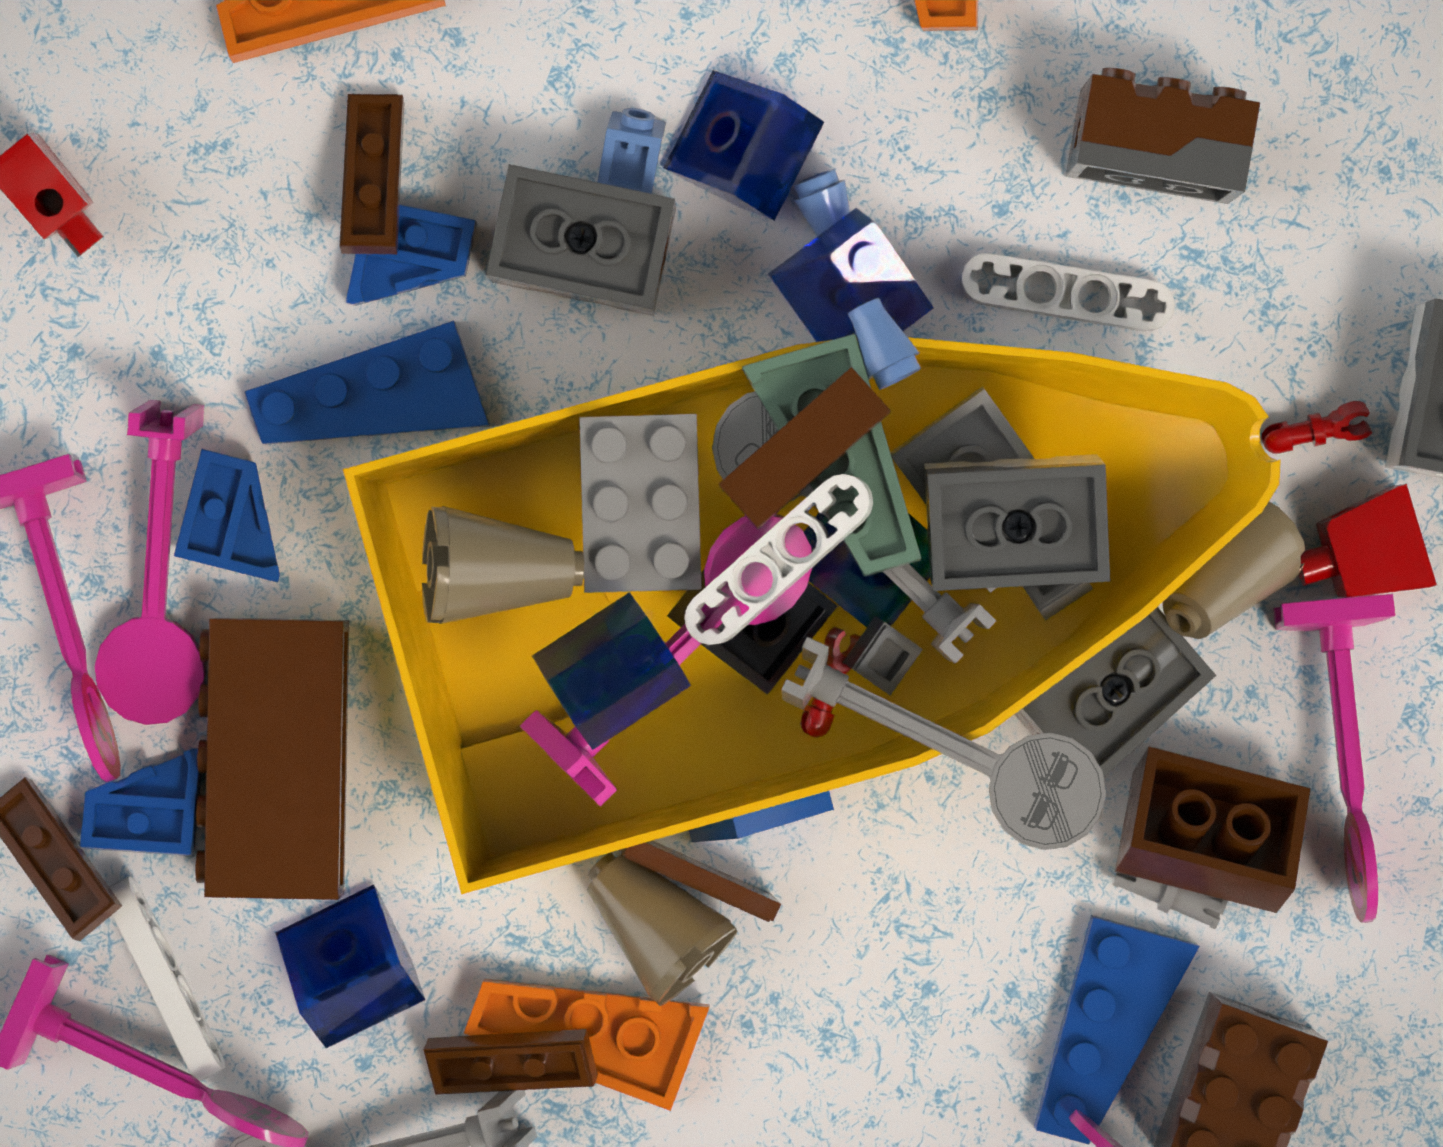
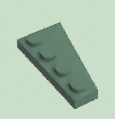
[742,334,921,577]

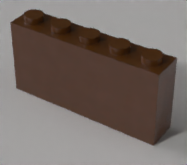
[195,618,350,900]

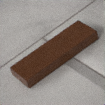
[339,94,405,255]
[718,367,891,530]
[0,777,122,941]
[619,841,781,922]
[423,1029,598,1095]

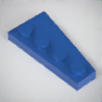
[244,321,490,445]
[1034,915,1200,1145]

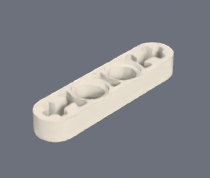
[960,253,1175,332]
[684,474,873,645]
[109,876,225,1081]

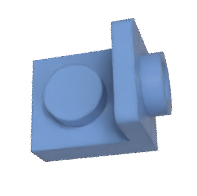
[597,108,666,194]

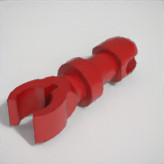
[1261,401,1373,454]
[800,626,861,738]

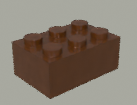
[1115,746,1311,913]

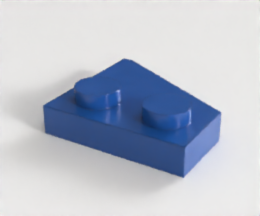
[346,205,477,306]
[174,449,280,583]
[80,748,202,857]
[689,791,834,843]

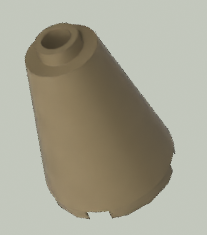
[1162,502,1305,639]
[422,506,584,624]
[587,852,738,1006]

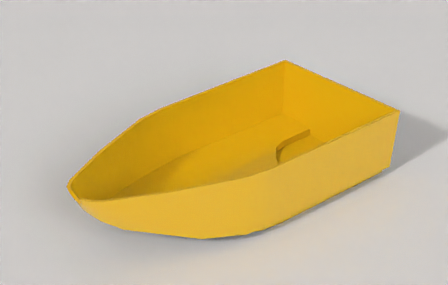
[343,337,1281,895]

